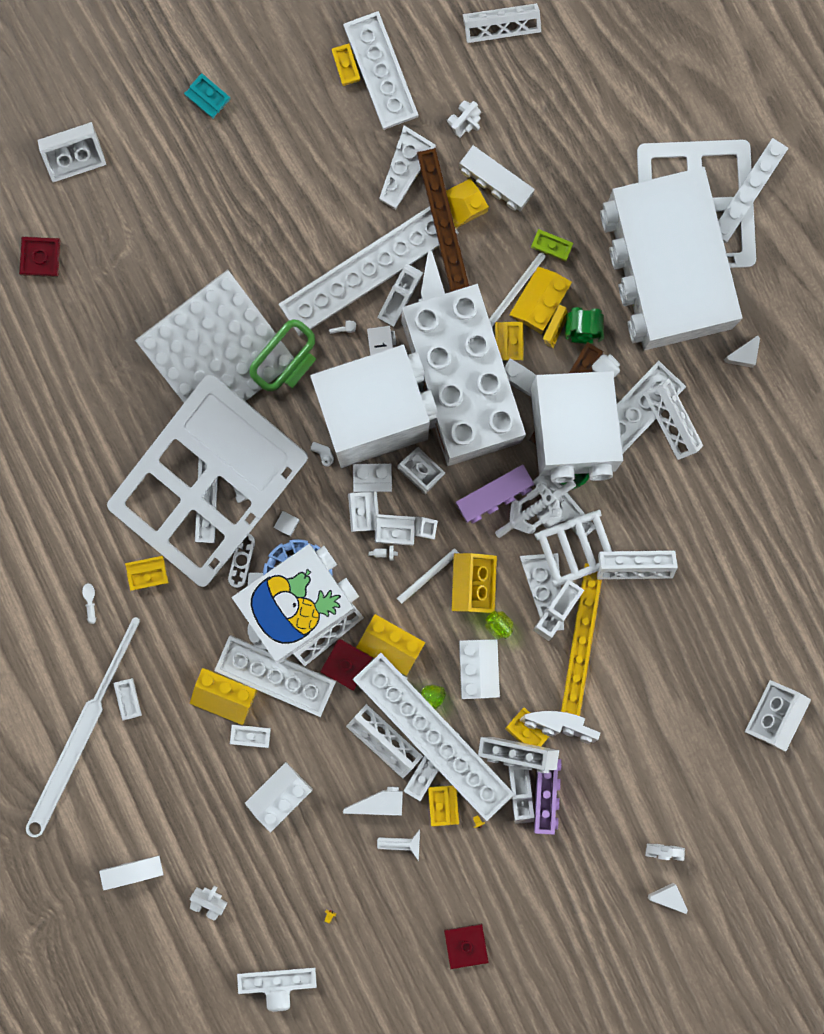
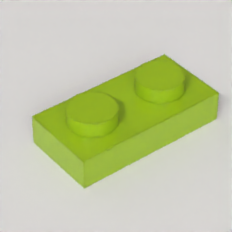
[531,229,573,262]

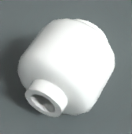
[592,354,620,377]

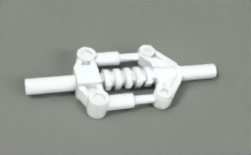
[495,480,576,538]

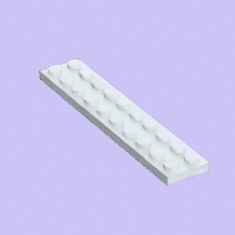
[279,206,459,337]
[353,653,515,821]

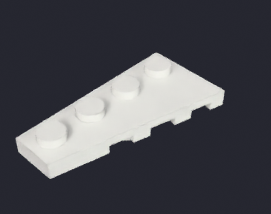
[379,126,436,210]
[519,553,564,631]

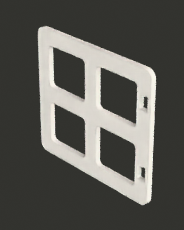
[637,140,756,268]

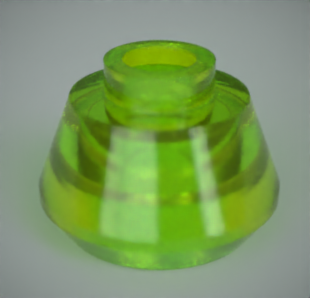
[421,684,446,709]

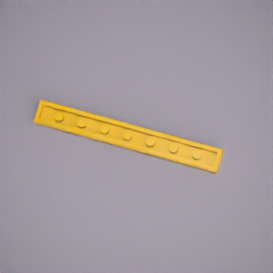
[561,563,602,716]

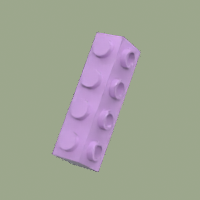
[456,465,534,524]
[534,759,561,834]

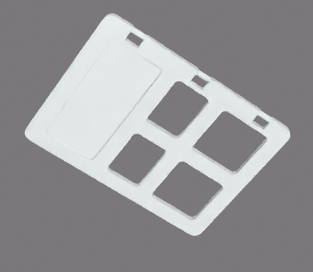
[107,375,308,587]

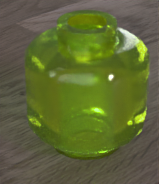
[485,611,514,639]

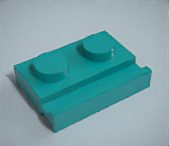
[184,73,231,119]

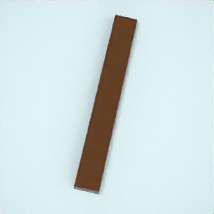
[417,148,469,292]

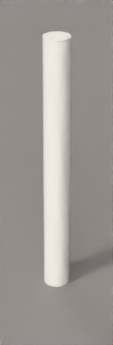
[397,548,459,604]

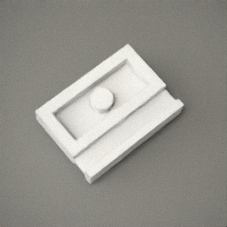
[353,464,392,492]
[348,492,379,532]
[375,514,415,546]

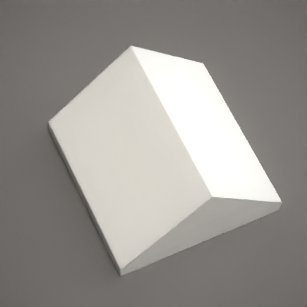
[397,447,445,494]

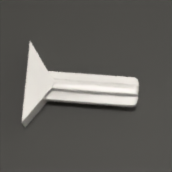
[377,829,420,861]

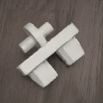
[447,101,482,138]
[190,886,228,920]

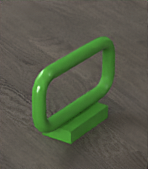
[249,319,316,391]

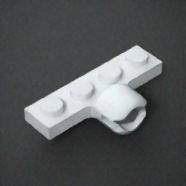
[533,475,596,536]
[237,968,317,1012]

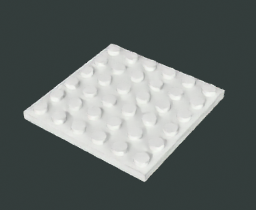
[135,270,294,403]

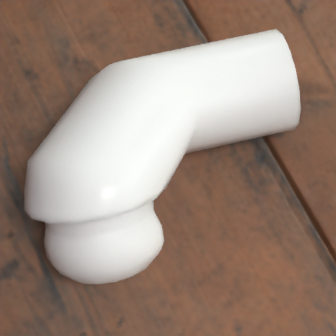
[310,442,334,466]

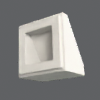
[274,511,299,537]
[414,517,438,539]

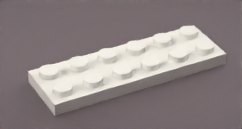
[343,11,418,130]
[617,360,686,454]
[214,635,336,717]

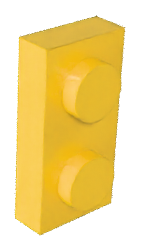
[331,44,360,86]

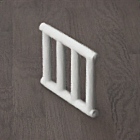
[535,510,612,587]

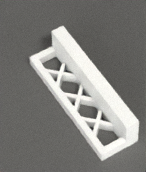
[463,3,541,43]
[644,379,703,460]
[597,551,678,580]
[294,602,364,667]
[346,704,423,778]

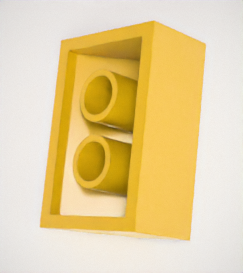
[509,267,572,335]
[452,553,497,613]
[356,614,425,676]
[189,668,257,725]

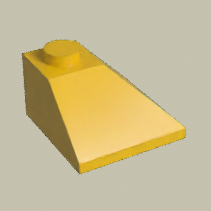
[446,178,489,228]

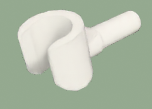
[329,321,356,334]

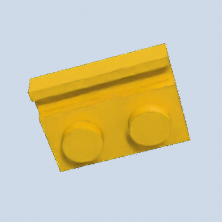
[543,305,568,348]
[495,322,524,361]
[125,556,169,591]
[505,707,549,747]
[428,785,459,826]

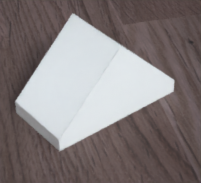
[724,336,760,367]
[648,883,688,914]

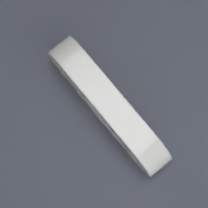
[228,534,255,588]

